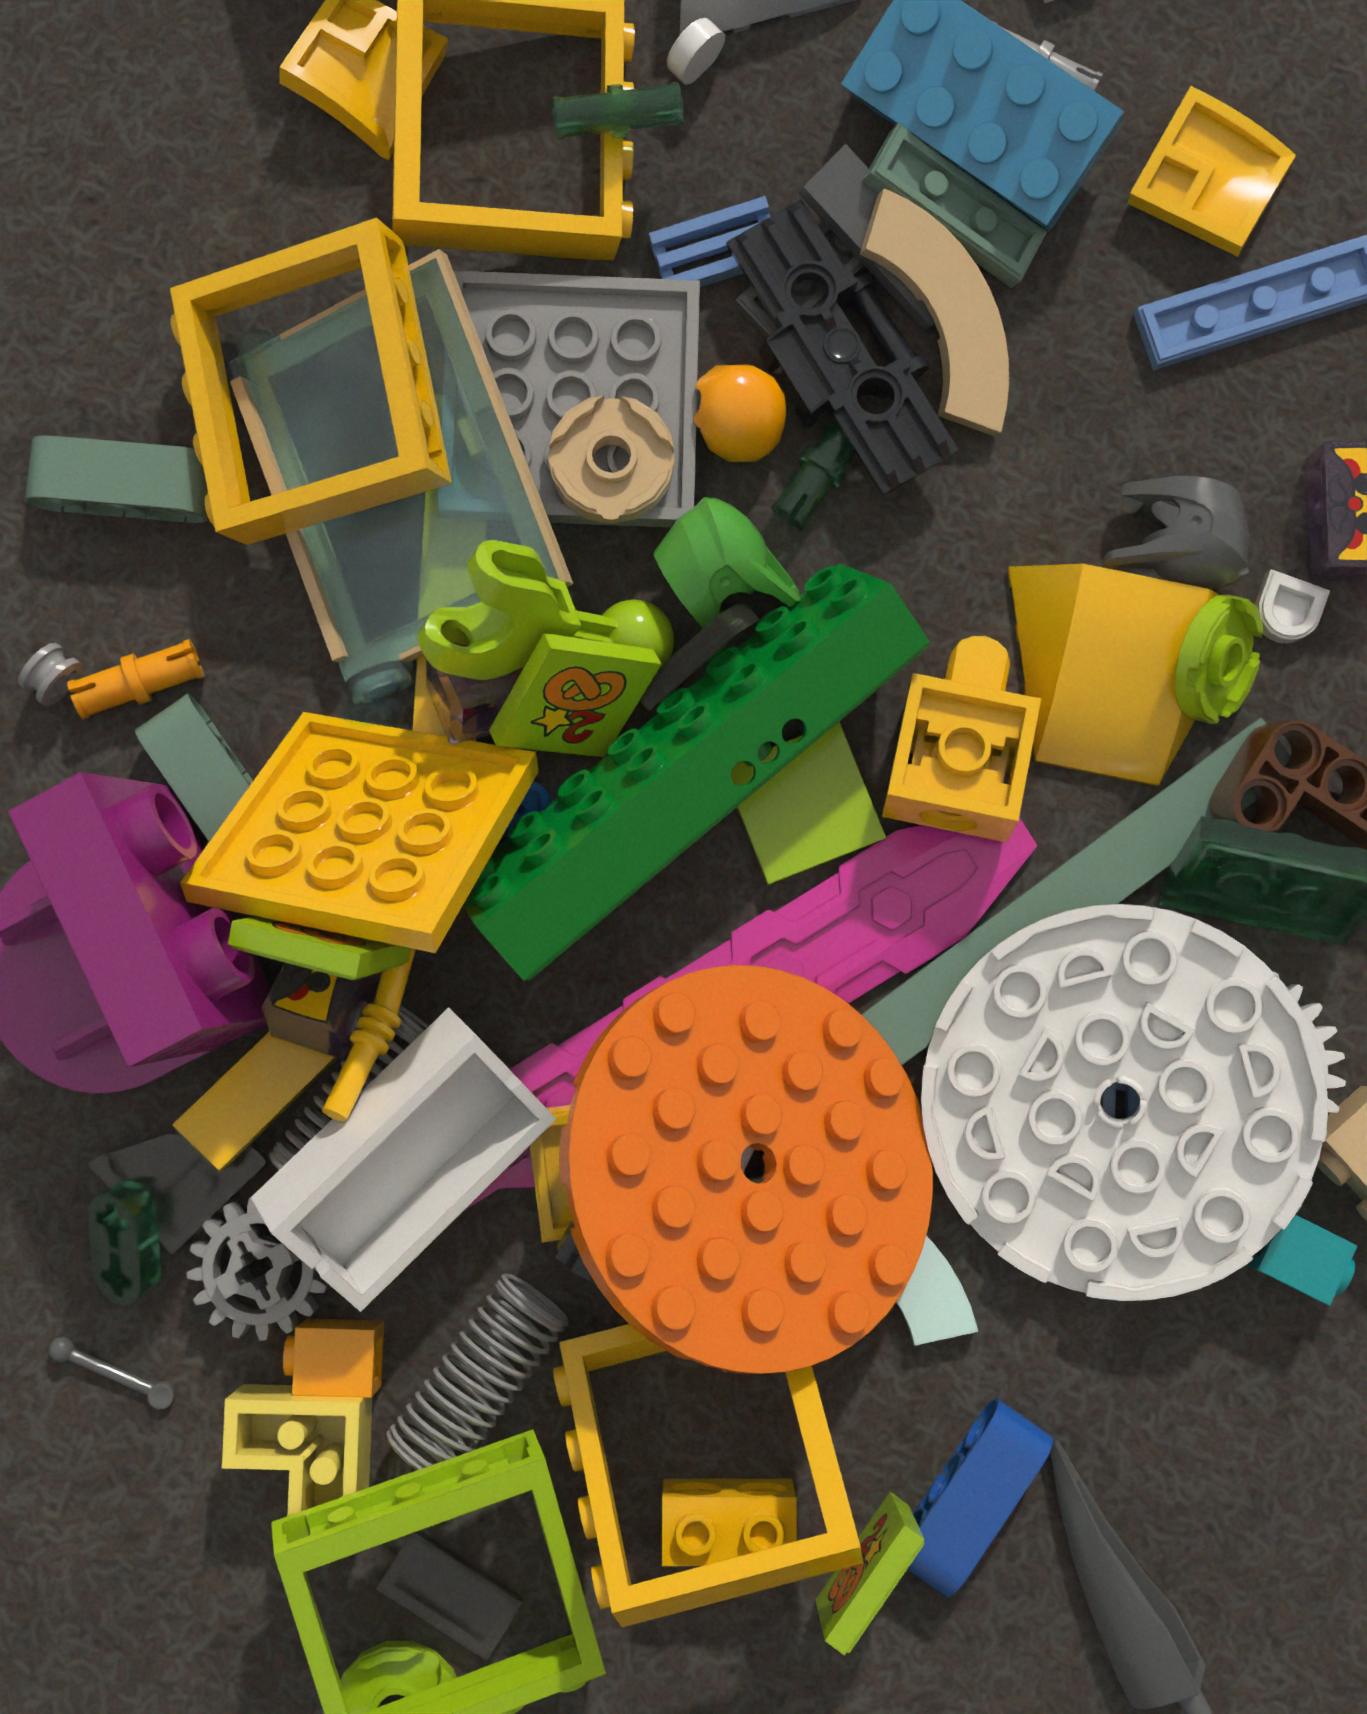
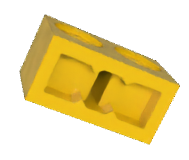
[662,1479,797,1566]

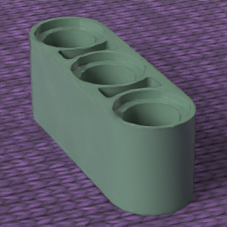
[25,435,208,523]
[135,694,253,842]

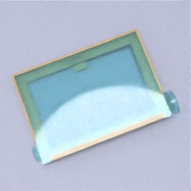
[228,249,573,704]

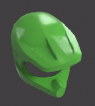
[653,497,800,641]

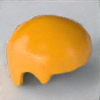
[693,365,786,462]

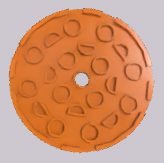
[559,965,933,1374]

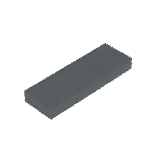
[798,144,935,331]

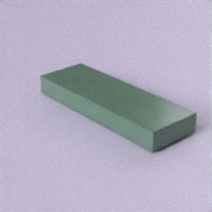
[862,123,1047,288]

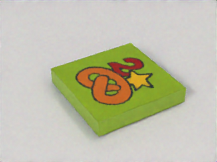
[489,633,661,757]
[228,916,411,981]
[815,1492,925,1656]

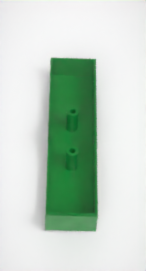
[463,563,930,981]

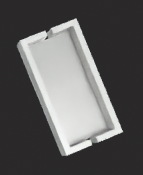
[251,1007,556,1312]

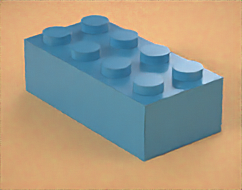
[841,0,1124,232]

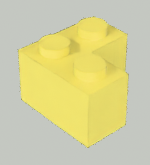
[222,1384,373,1516]

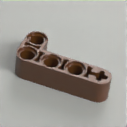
[1210,721,1367,849]

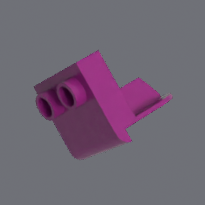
[0,772,285,1093]

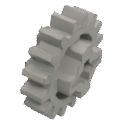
[187,1197,331,1341]

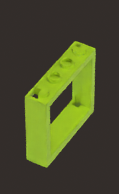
[271,1429,606,1714]

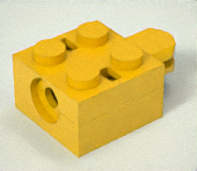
[882,636,1041,843]

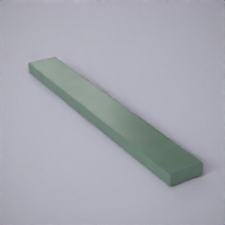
[861,718,1291,1065]

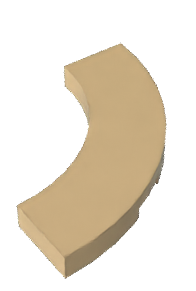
[860,188,1009,436]

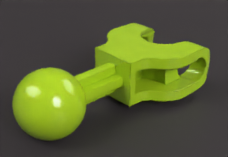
[417,540,675,680]

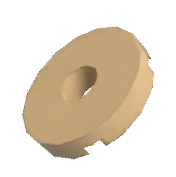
[548,396,675,524]

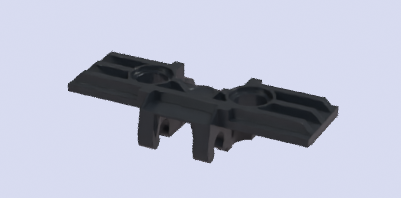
[726,199,959,497]

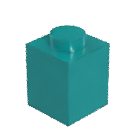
[1247,1215,1357,1306]

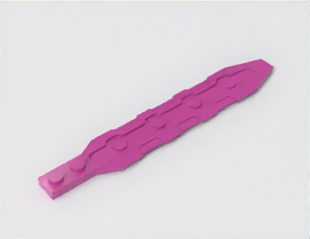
[465,817,1037,1210]

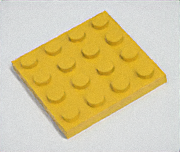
[180,712,539,953]

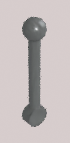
[48,1337,176,1409]

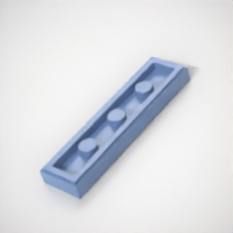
[1133,235,1367,371]

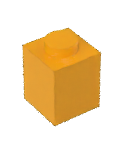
[283,1318,384,1398]

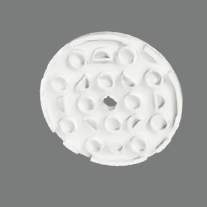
[921,904,1328,1301]

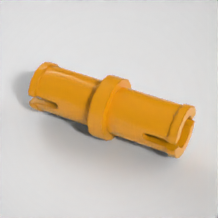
[67,639,204,720]

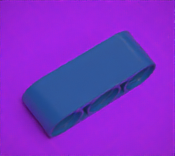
[908,1398,1053,1598]

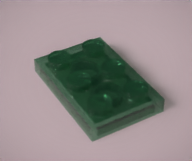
[1158,816,1367,946]

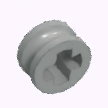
[18,642,83,707]

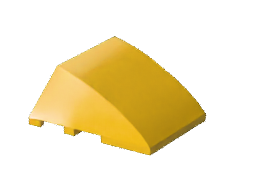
[1007,564,1219,786]

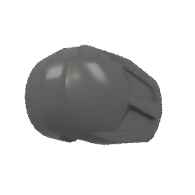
[1102,476,1251,590]

